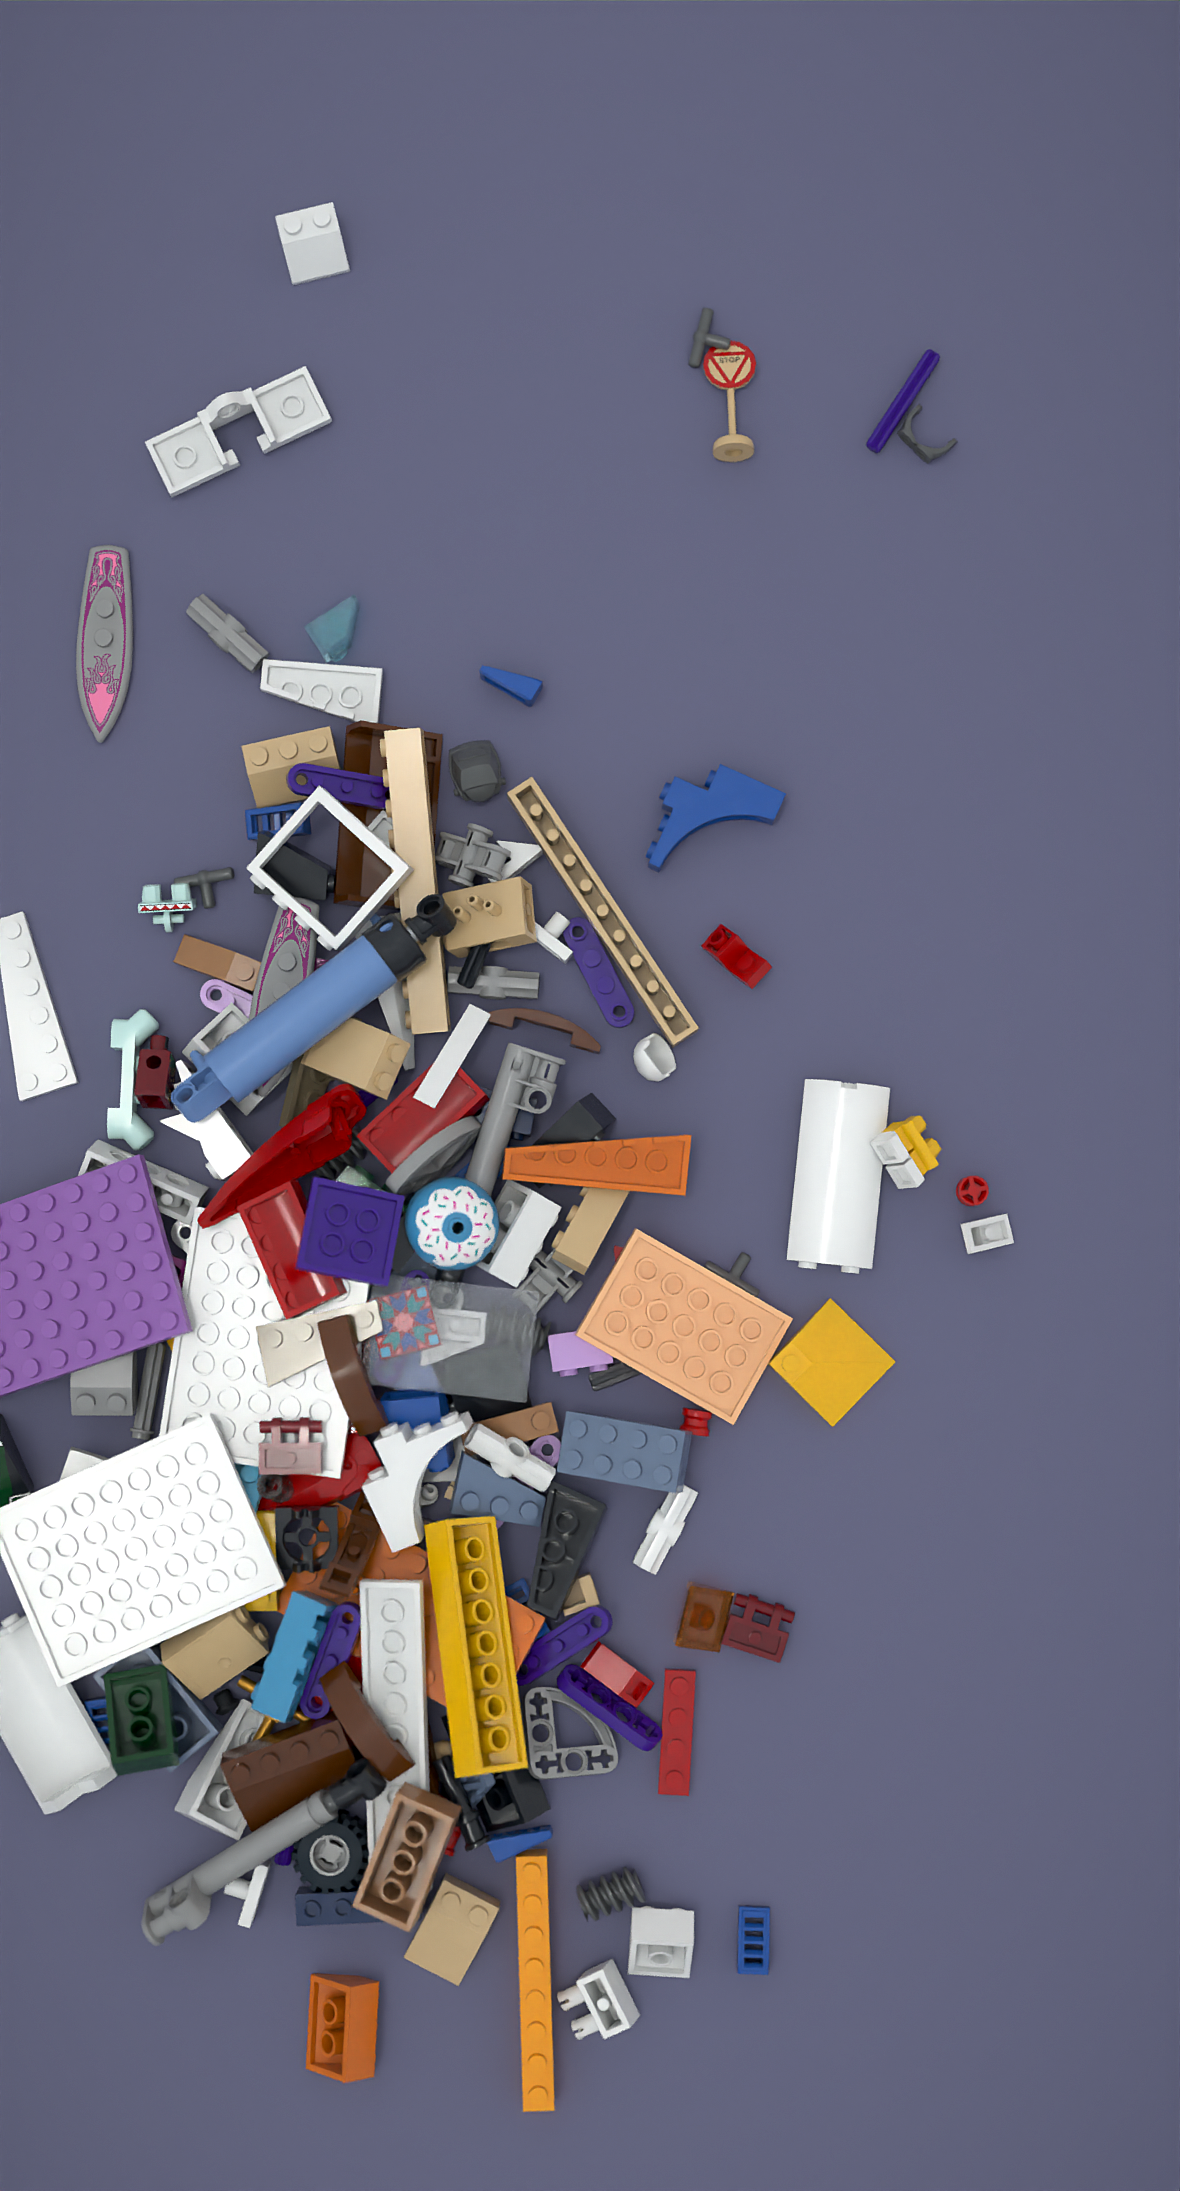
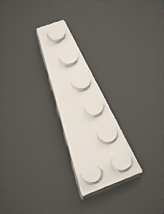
[0,911,79,1102]

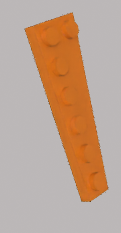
[502,1134,691,1196]

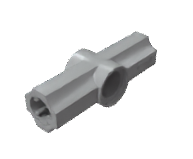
[186,594,269,674]
[447,966,540,999]

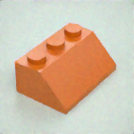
[306,1973,379,2083]

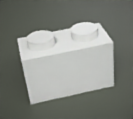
[275,202,350,285]
[628,1906,694,1978]

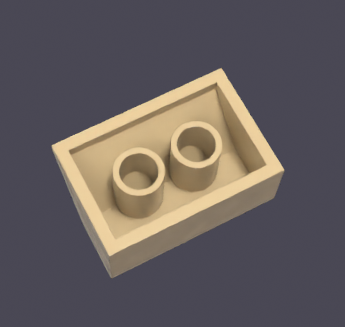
[241,726,341,808]

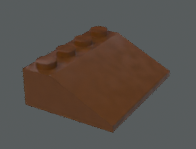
[220,1711,359,1832]

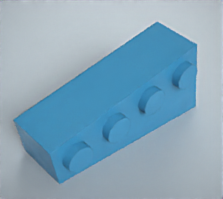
[251,1590,339,1723]

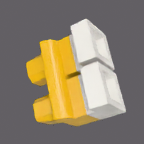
[870,1115,942,1189]

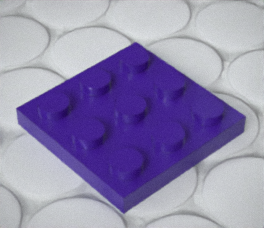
[295,1177,404,1288]

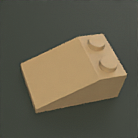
[404,1873,500,1986]

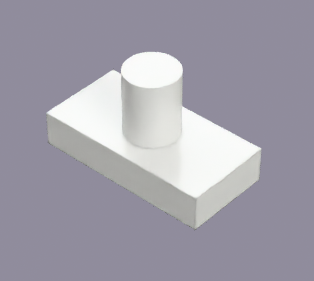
[535,912,573,964]
[224,1860,272,1928]

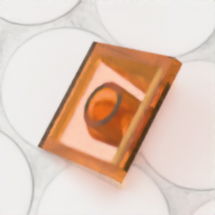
[673,1581,734,1653]

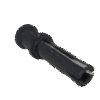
[432,1754,491,1851]

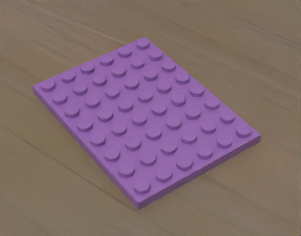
[0,1154,193,1398]

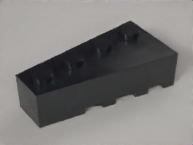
[527,1481,608,1621]

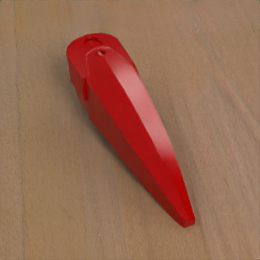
[197,1083,366,1229]
[257,1433,381,1524]

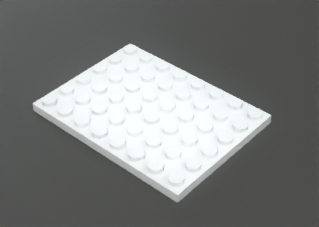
[159,1207,370,1479]
[0,1413,287,1687]

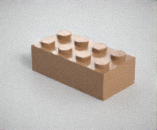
[352,1782,462,1932]

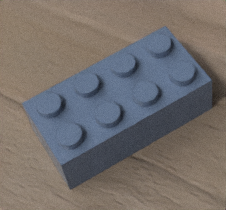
[557,1411,692,1493]
[93,1644,223,1773]

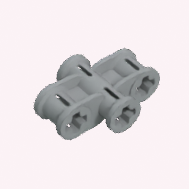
[435,823,511,888]
[512,1248,584,1316]

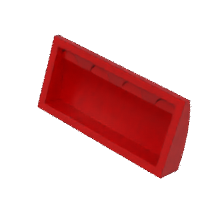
[356,1063,490,1173]
[237,1180,347,1320]

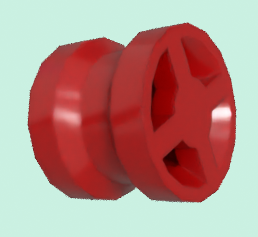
[956,1176,989,1206]
[679,1408,712,1437]

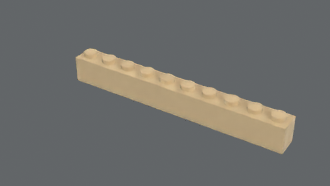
[380,728,451,1035]
[507,777,699,1048]

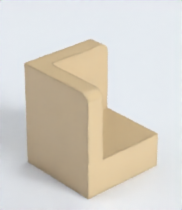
[563,1572,600,1616]

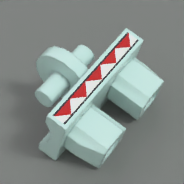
[138,883,197,932]

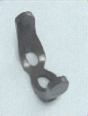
[898,404,957,463]

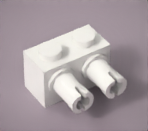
[557,1958,640,2040]

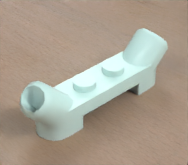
[107,1009,159,1150]

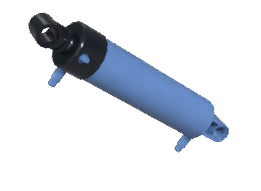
[171,894,457,1123]

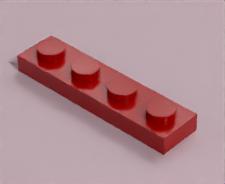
[658,1668,696,1796]

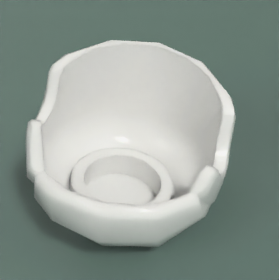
[633,1033,676,1082]

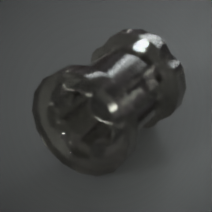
[257,1474,294,1503]

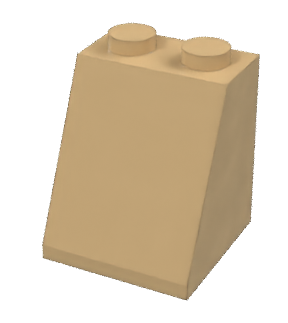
[300,1018,411,1100]

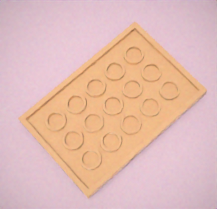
[574,1228,793,1425]

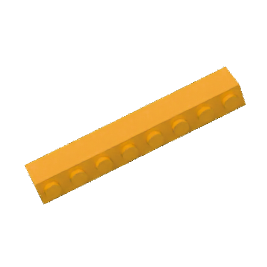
[516,1849,555,2112]

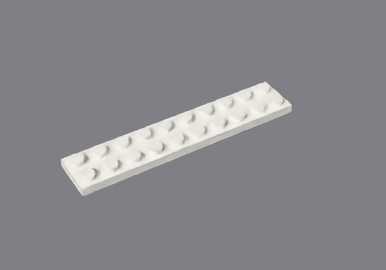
[359,1579,433,1892]

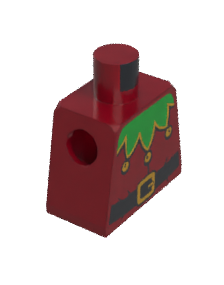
[134,1035,176,1110]

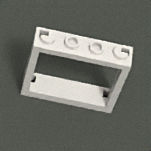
[247,786,414,951]

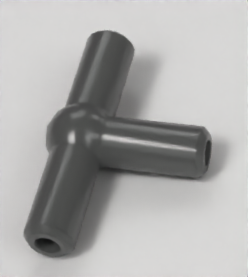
[688,308,731,368]
[174,867,234,909]
[704,1252,760,1298]

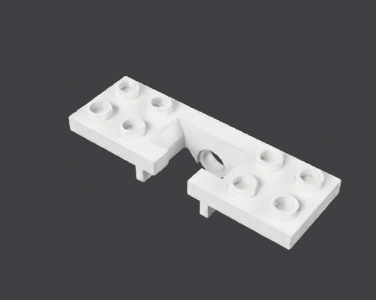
[145,366,332,498]

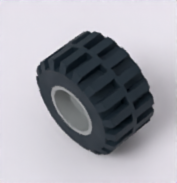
[292,1810,369,1894]

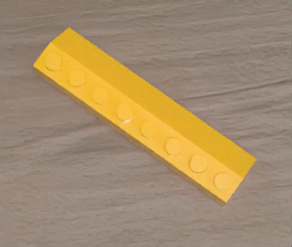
[424,1516,528,1778]

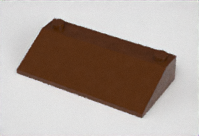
[333,720,443,910]

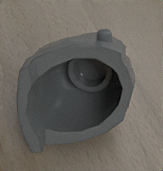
[449,740,506,802]

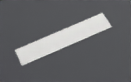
[413,1004,491,1108]

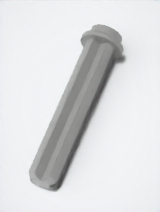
[130,1343,166,1440]

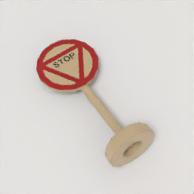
[703,341,756,462]

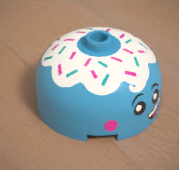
[405,1176,499,1271]

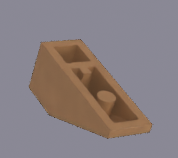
[173,934,261,994]
[461,1402,559,1456]

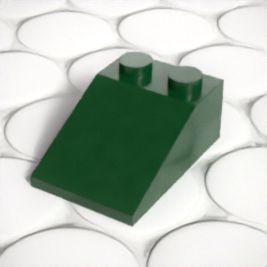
[103,1664,180,1776]

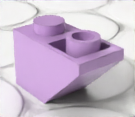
[548,1331,613,1377]

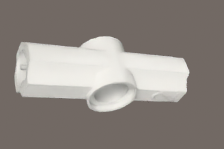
[464,1423,556,1492]
[633,1485,698,1575]

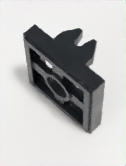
[275,1505,339,1573]

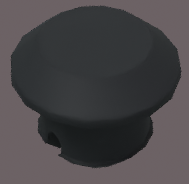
[213,1689,240,1716]

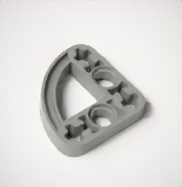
[385,1116,482,1195]
[522,1687,618,1780]

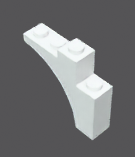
[362,1411,473,1553]

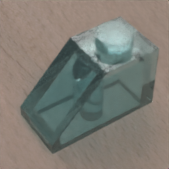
[304,595,360,663]

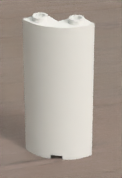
[787,1079,890,1274]
[0,1613,117,1814]

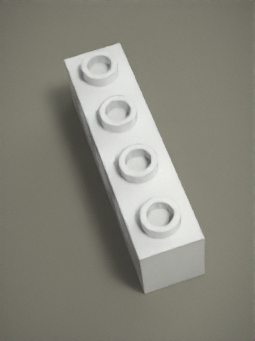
[78,1140,209,1225]

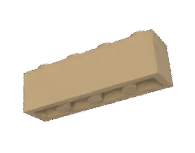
[551,1187,630,1275]

